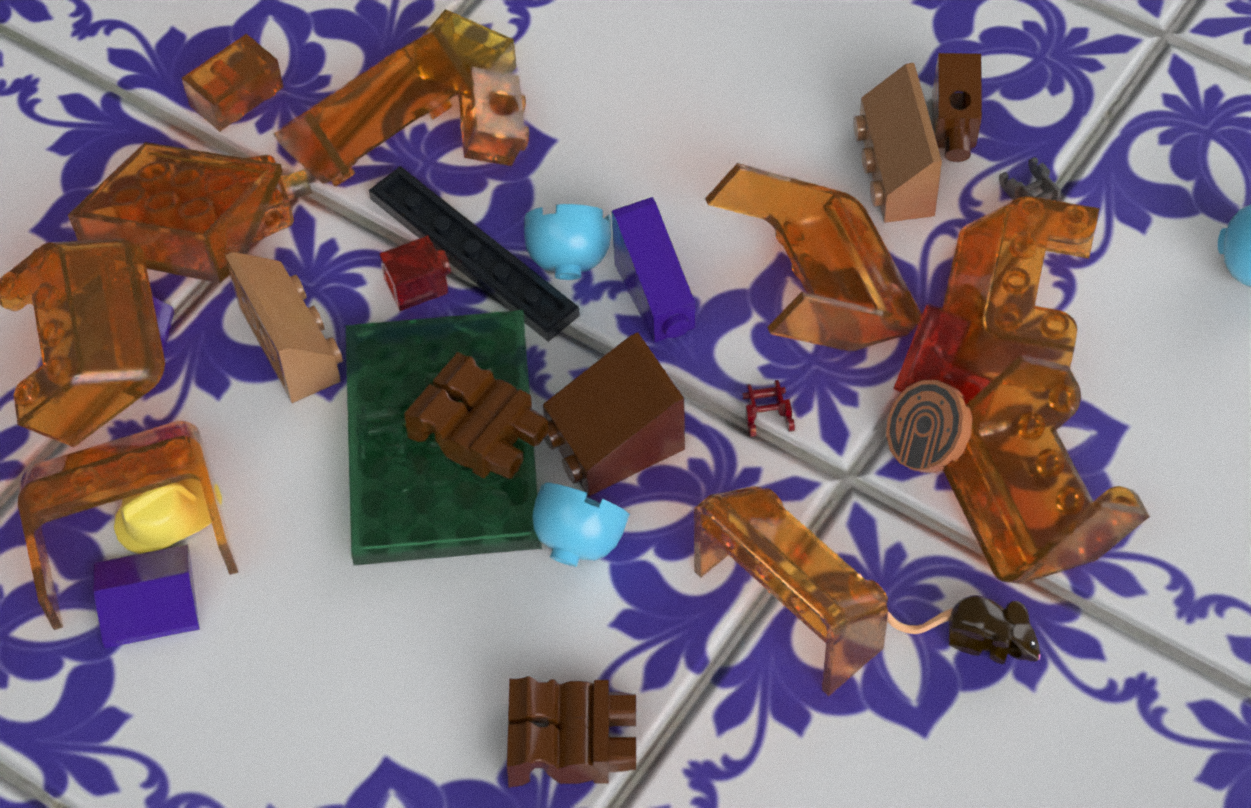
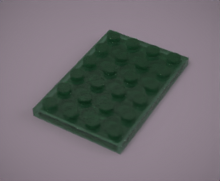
[345,310,542,566]

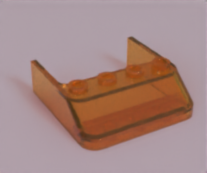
[705,163,922,351]
[18,421,239,630]

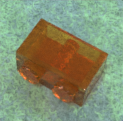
[182,34,284,132]

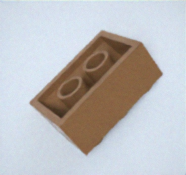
[853,63,942,223]
[225,252,343,403]

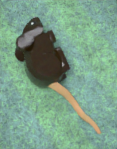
[863,595,1040,664]

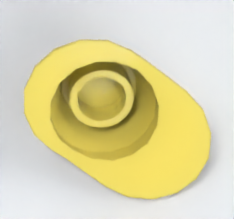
[114,472,222,554]

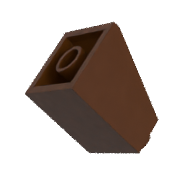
[543,332,685,496]

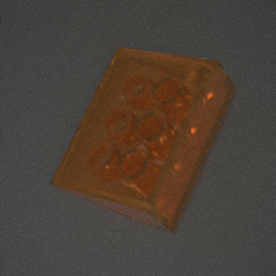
[68,142,283,283]

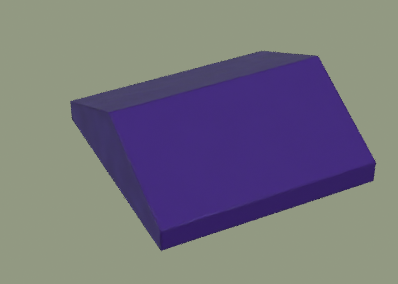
[93,544,200,648]

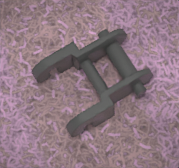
[999,157,1061,214]

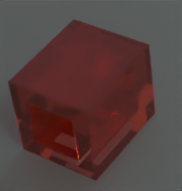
[379,236,451,311]

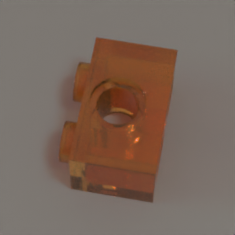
[458,67,529,166]

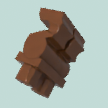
[404,352,548,479]
[507,676,636,788]

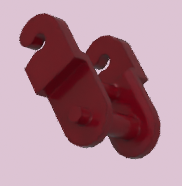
[742,380,795,437]

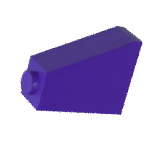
[612,197,695,343]

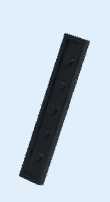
[369,166,580,342]

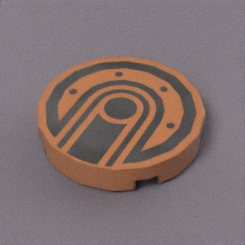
[886,380,972,473]

